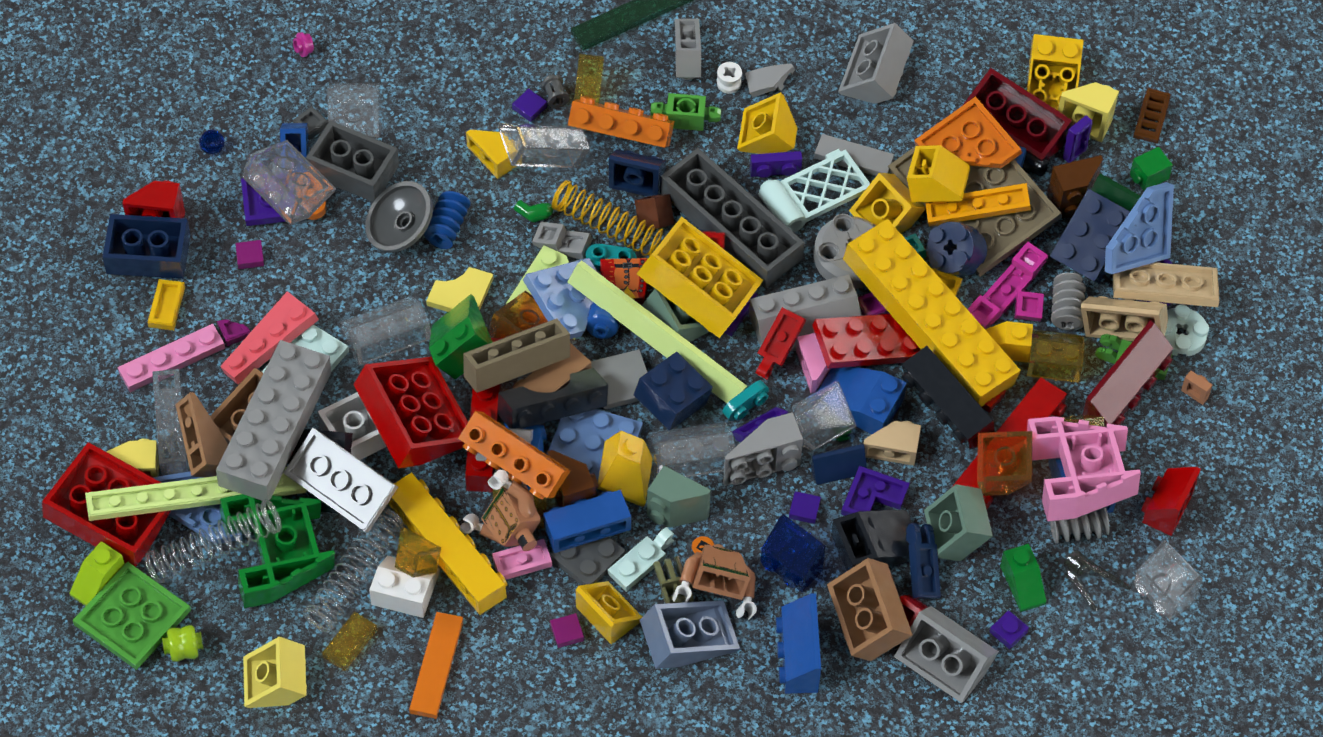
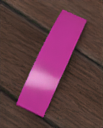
[967,242,1048,329]

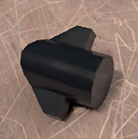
[1022,152,1050,176]

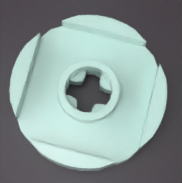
[1165,305,1209,356]

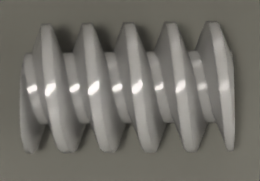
[1051,272,1086,331]
[1050,507,1109,543]

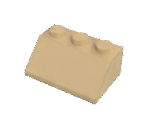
[1081,296,1168,341]

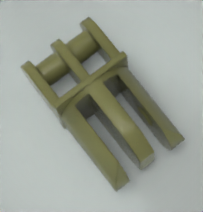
[653,556,694,604]

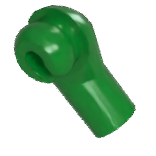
[514,200,553,222]

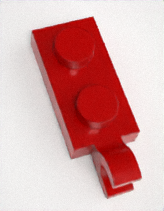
[756,307,806,380]

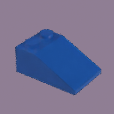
[810,367,907,434]

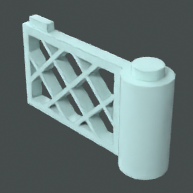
[758,149,870,233]

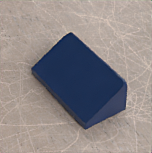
[811,444,867,485]

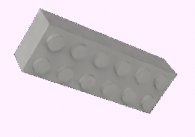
[216,340,331,503]

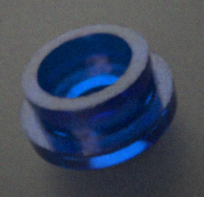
[199,130,225,154]

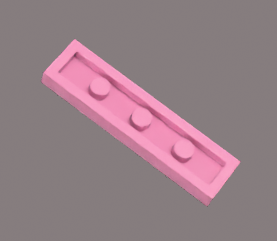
[118,324,225,392]

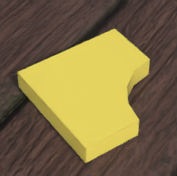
[426,267,493,312]

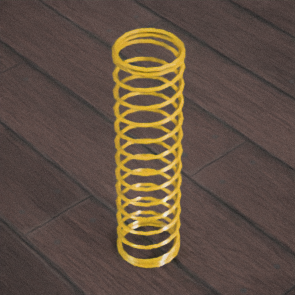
[552,180,663,256]

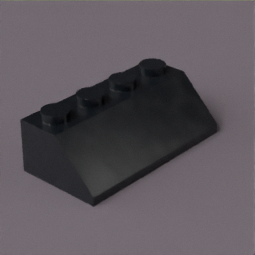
[902,346,995,450]

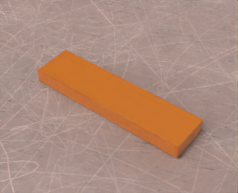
[409,612,464,719]

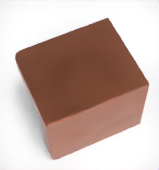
[634,194,674,230]

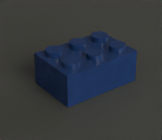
[1050,189,1130,284]
[102,214,191,279]

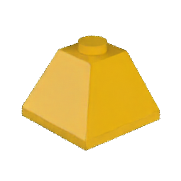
[737,92,797,154]
[597,431,653,507]

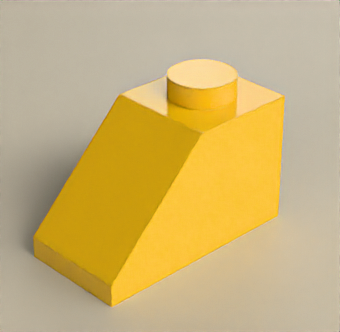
[466,129,522,179]
[985,321,1033,363]

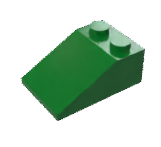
[429,294,492,380]

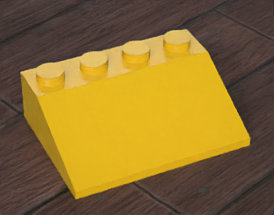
[637,216,763,338]

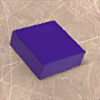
[512,88,547,122]
[789,491,821,524]

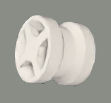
[717,62,742,94]

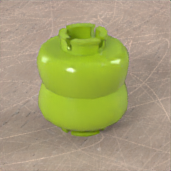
[162,625,203,662]

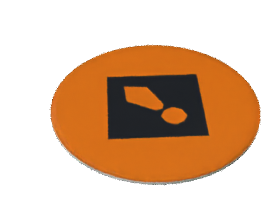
[692,536,714,553]

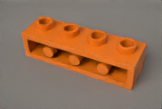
[568,96,675,148]
[458,411,571,500]

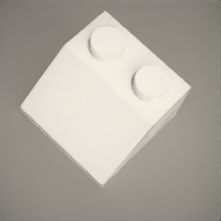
[369,556,440,618]

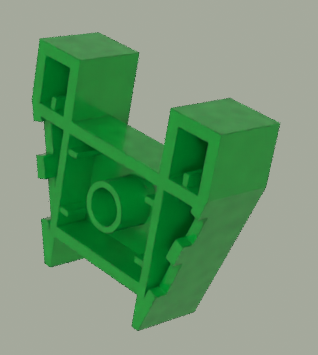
[220,494,335,609]

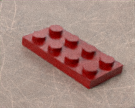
[812,314,921,368]

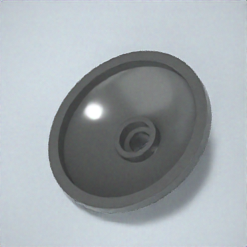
[365,181,433,253]

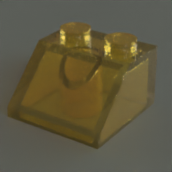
[1027,329,1085,383]

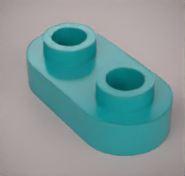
[585,244,637,271]
[722,380,769,421]

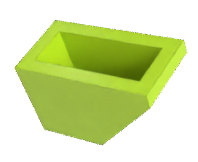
[69,541,125,606]

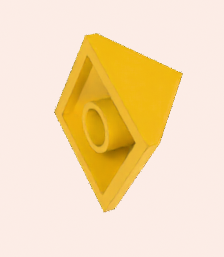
[576,581,642,645]

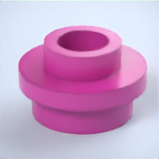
[293,32,314,57]

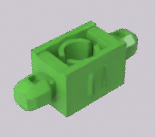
[650,93,721,131]

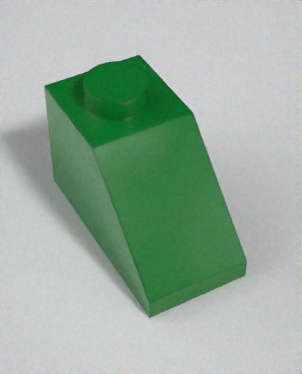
[1000,544,1046,612]

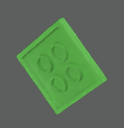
[73,562,191,670]

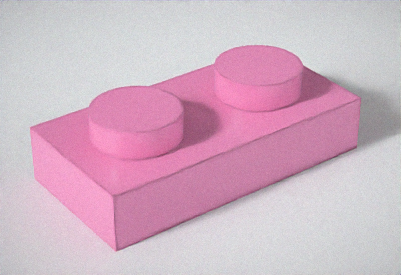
[492,539,552,580]

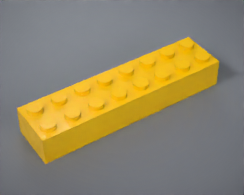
[843,219,1021,407]

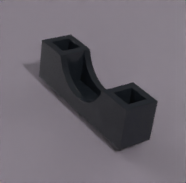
[498,368,608,429]

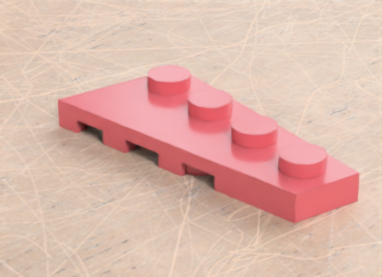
[220,291,319,384]

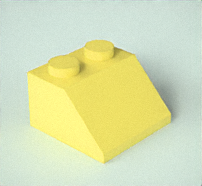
[1058,82,1119,142]
[243,637,307,708]

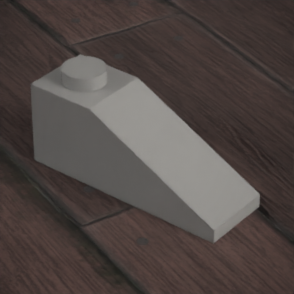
[675,19,701,80]

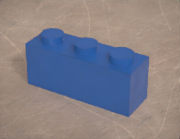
[543,490,631,553]

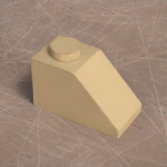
[864,421,921,466]

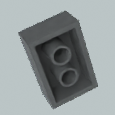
[306,120,399,202]

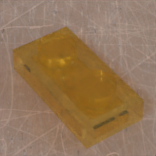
[322,612,377,671]

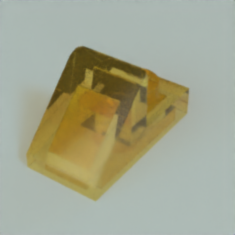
[574,54,604,104]

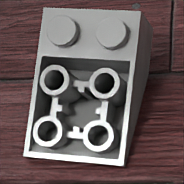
[723,412,803,486]

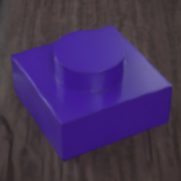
[989,610,1029,650]

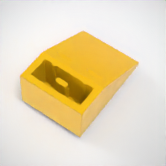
[1027,34,1084,111]

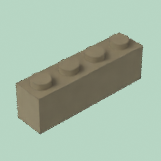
[463,318,570,393]

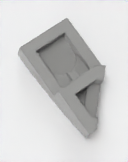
[745,64,795,98]

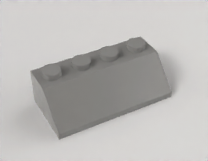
[749,274,861,352]

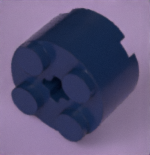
[927,222,987,276]

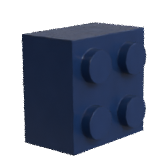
[633,351,713,431]

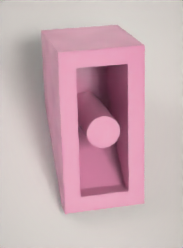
[796,333,831,394]

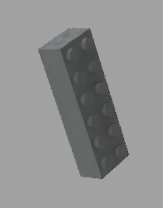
[660,148,805,288]

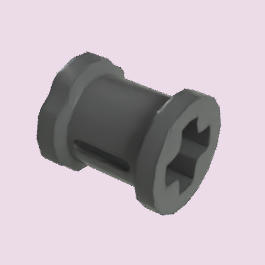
[541,75,570,108]

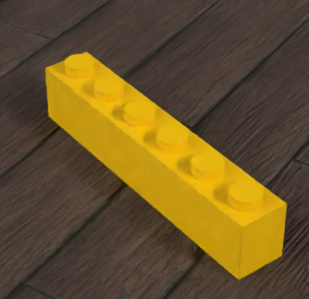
[388,472,507,615]

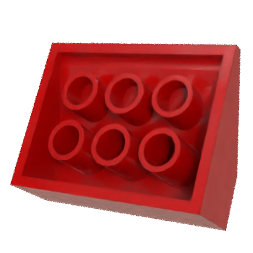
[353,357,468,468]
[42,442,171,567]

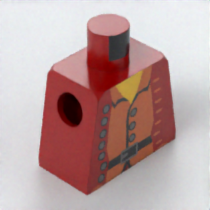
[600,258,648,305]

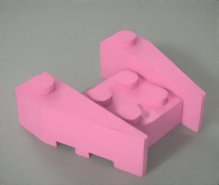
[1026,416,1141,521]

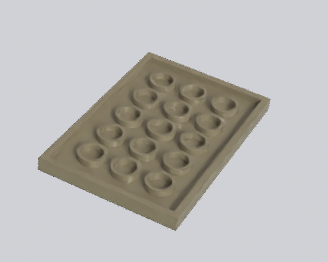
[888,147,1062,277]

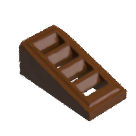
[1133,88,1171,144]

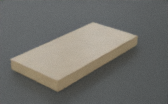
[1113,262,1219,307]

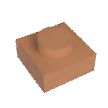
[1181,371,1213,405]

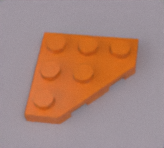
[914,96,1022,168]

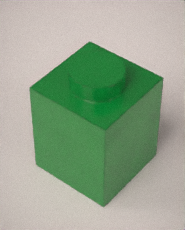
[1130,147,1173,191]

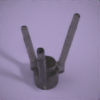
[1064,550,1131,612]

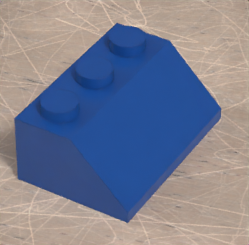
[776,593,821,694]

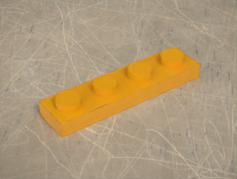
[925,183,1031,227]

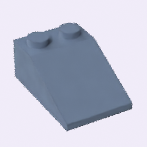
[640,600,740,669]

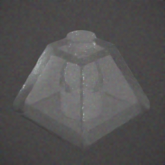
[791,381,857,451]

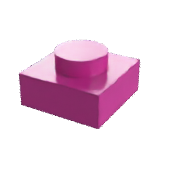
[1015,291,1044,322]

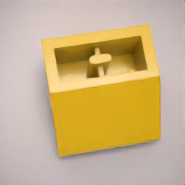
[907,145,970,203]

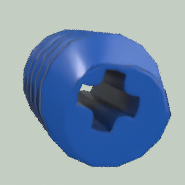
[424,191,471,249]

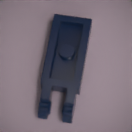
[906,523,941,600]

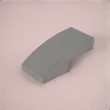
[532,222,592,259]

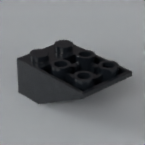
[831,509,912,571]

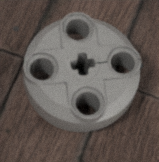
[813,214,876,289]

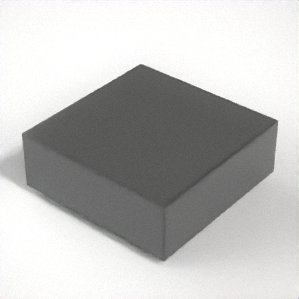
[293,106,328,140]

